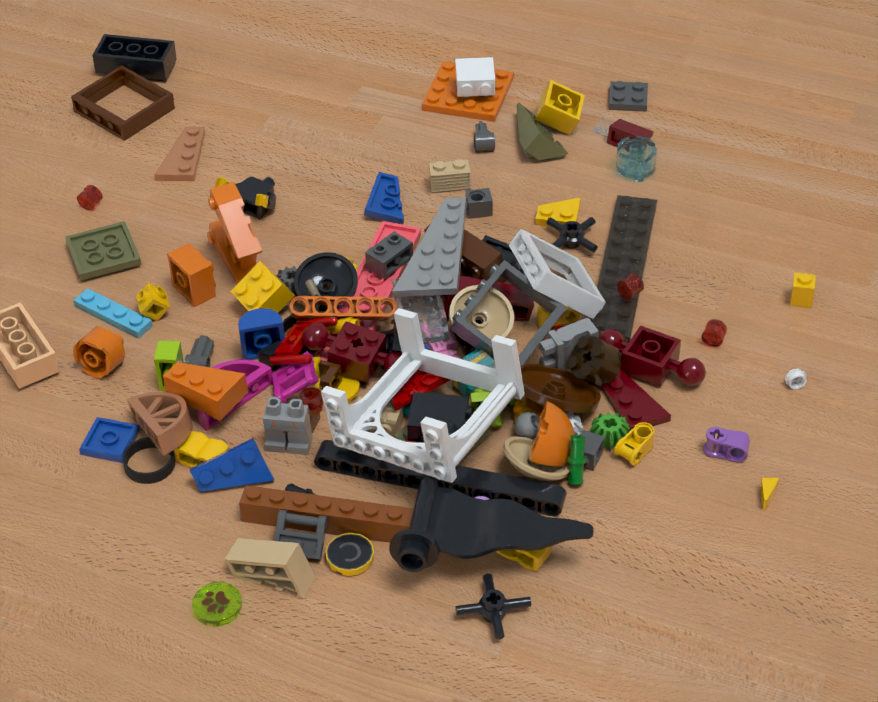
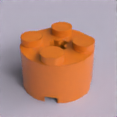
[73,326,125,378]

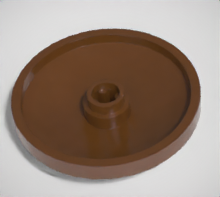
[520,364,601,413]

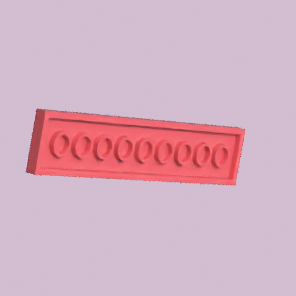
[314,221,421,361]

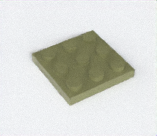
[65,221,142,281]

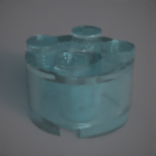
[616,136,657,182]

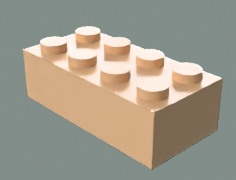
[0,302,60,389]

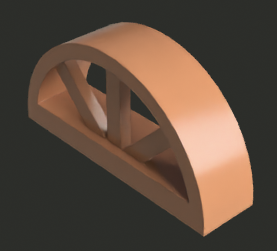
[127,392,193,455]

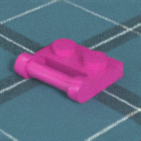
[272,351,319,403]

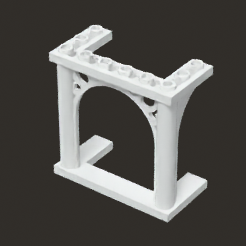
[321,308,525,483]

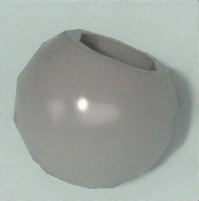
[515,412,539,439]

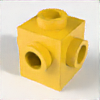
[136,283,170,321]

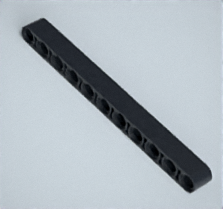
[314,440,567,516]

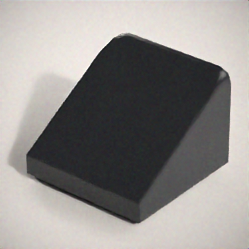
[258,341,282,371]

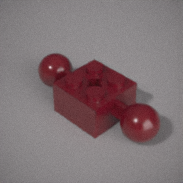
[302,321,402,383]
[599,325,706,386]

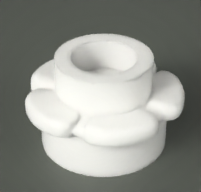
[785,369,807,390]

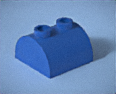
[238,308,285,360]

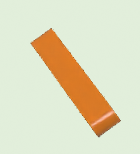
[289,296,397,320]

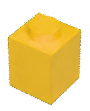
[790,272,816,308]

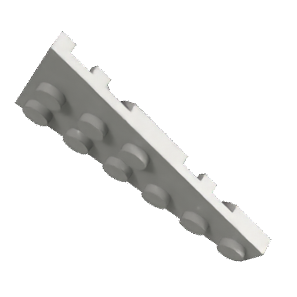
[392,197,467,297]

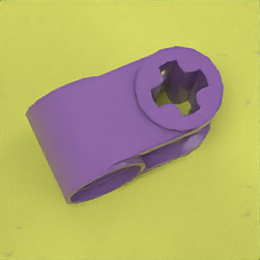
[703,427,750,462]

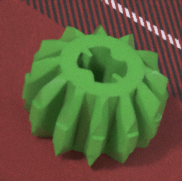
[590,411,630,450]

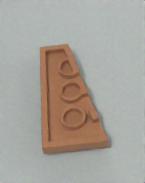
[155,126,205,181]

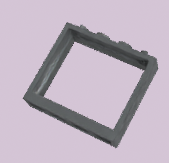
[450,260,567,365]

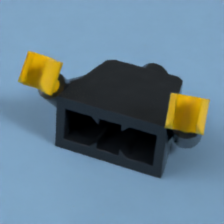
[215,176,276,220]

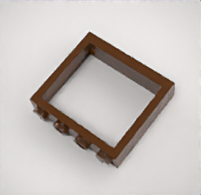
[71,66,175,141]

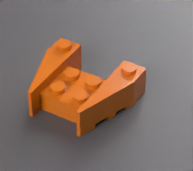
[207,182,262,284]

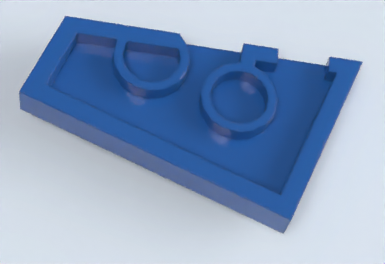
[364,172,404,225]
[190,438,274,492]

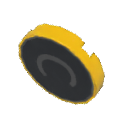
[326,533,374,576]

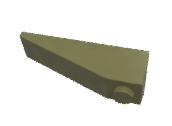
[517,103,568,160]

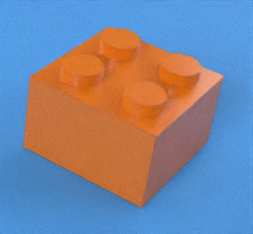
[167,243,216,307]

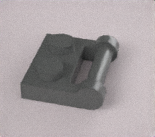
[274,509,328,560]

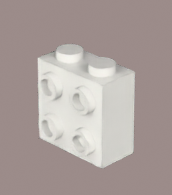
[455,57,495,97]

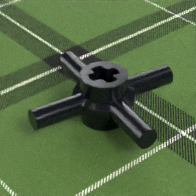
[546,217,598,253]
[455,574,531,640]

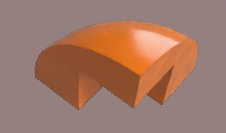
[529,401,575,466]

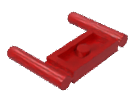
[270,317,338,365]

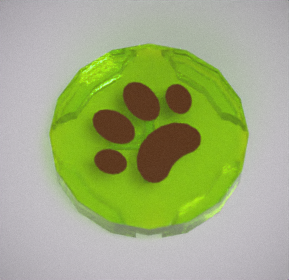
[192,582,242,626]

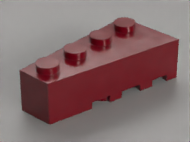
[440,276,534,322]

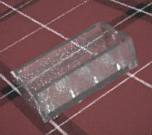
[392,278,449,344]

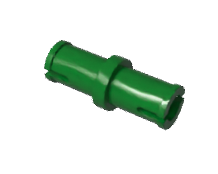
[568,435,586,485]

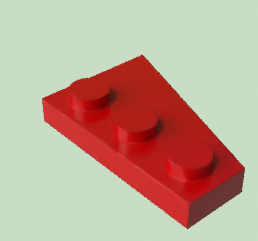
[380,370,451,411]

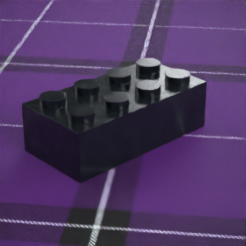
[92,34,177,80]

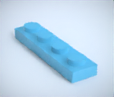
[73,288,153,339]

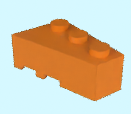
[163,362,248,421]

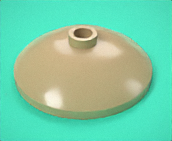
[449,285,514,342]
[503,437,570,481]

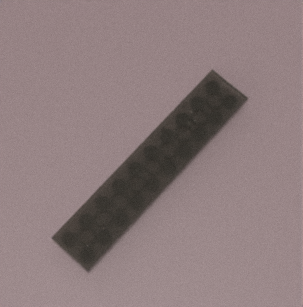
[590,195,657,343]

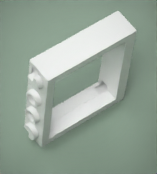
[509,229,606,319]

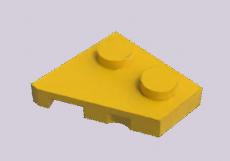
[535,198,581,226]

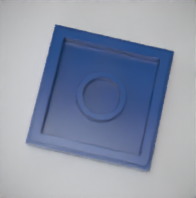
[79,417,140,463]

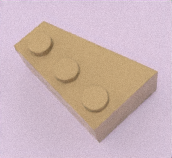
[224,538,316,599]

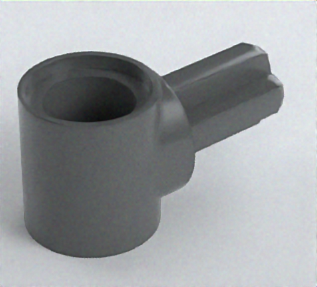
[474,121,495,151]

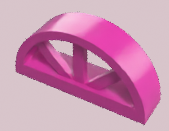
[195,360,273,431]

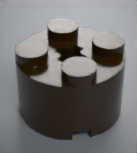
[567,336,621,387]

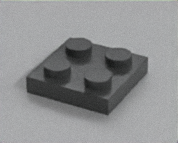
[609,81,648,112]

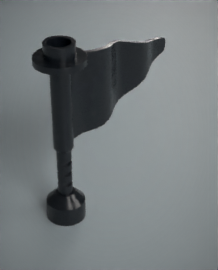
[389,418,594,572]

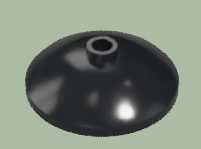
[294,252,358,311]

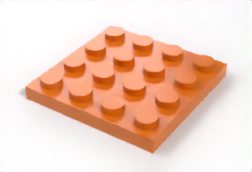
[422,61,514,122]

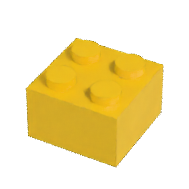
[535,80,585,135]
[230,261,295,313]

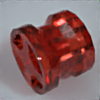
[77,185,103,210]
[617,273,644,300]
[701,319,727,347]
[299,387,323,412]

